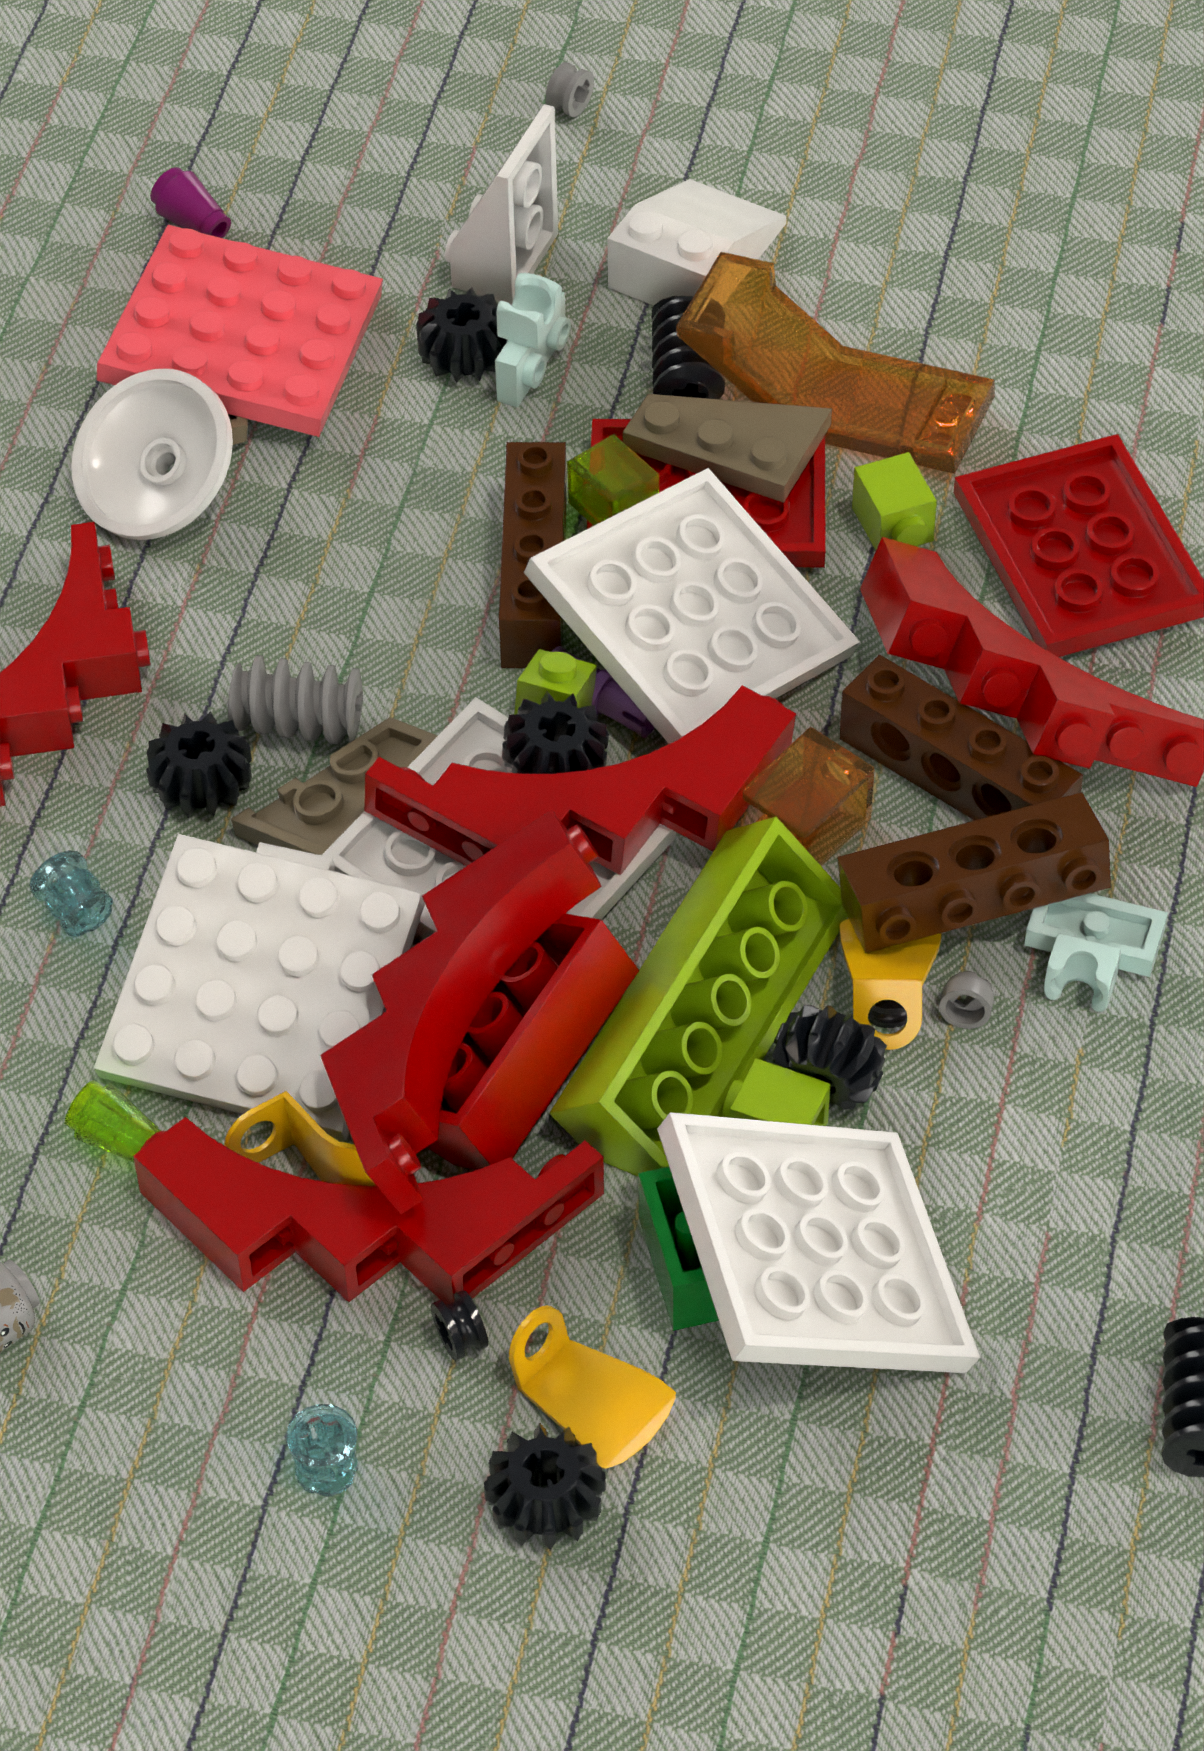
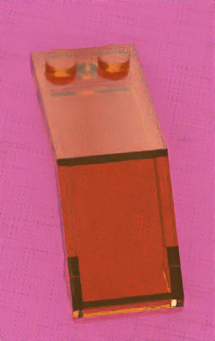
[676,252,995,474]

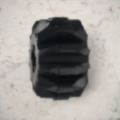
[416,287,508,383]
[502,691,609,774]
[146,711,252,818]
[772,1005,887,1110]
[484,1423,606,1550]

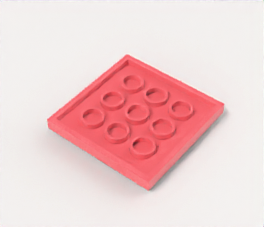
[97,225,383,437]

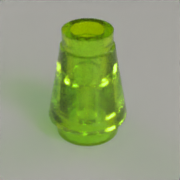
[64,1080,161,1163]

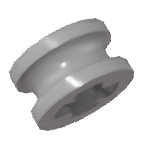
[546,62,594,118]

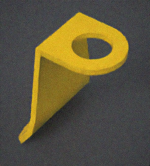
[839,918,942,1050]
[224,1091,376,1186]
[509,1305,676,1469]

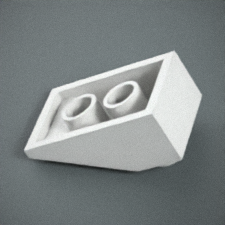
[445,104,558,305]
[607,179,786,308]

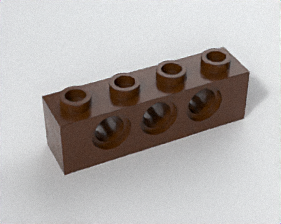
[499,442,567,668]
[839,654,1083,820]
[837,792,1111,953]

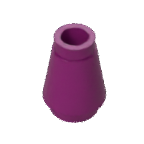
[150,167,231,238]

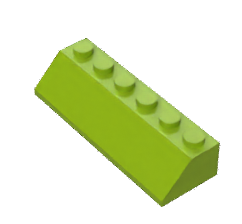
[549,816,848,1177]

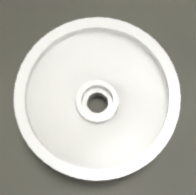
[71,369,233,540]

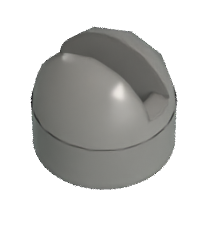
[939,971,994,1029]

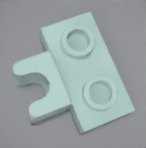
[495,273,571,408]
[1024,893,1168,1012]

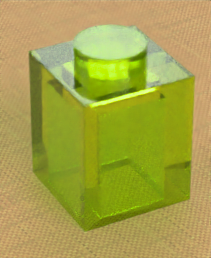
[567,434,659,526]

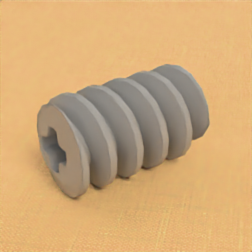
[228,655,363,745]

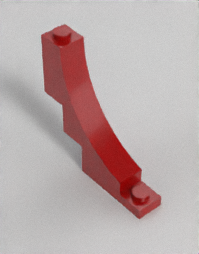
[364,685,796,876]
[320,810,602,1215]
[133,1117,604,1304]

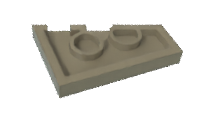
[623,394,832,503]
[231,717,438,855]

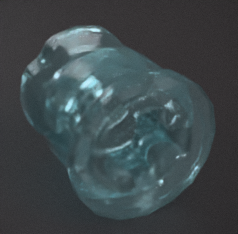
[29,850,113,937]
[286,1404,358,1497]

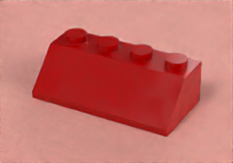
[427,914,639,1170]

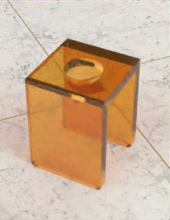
[743,726,875,866]

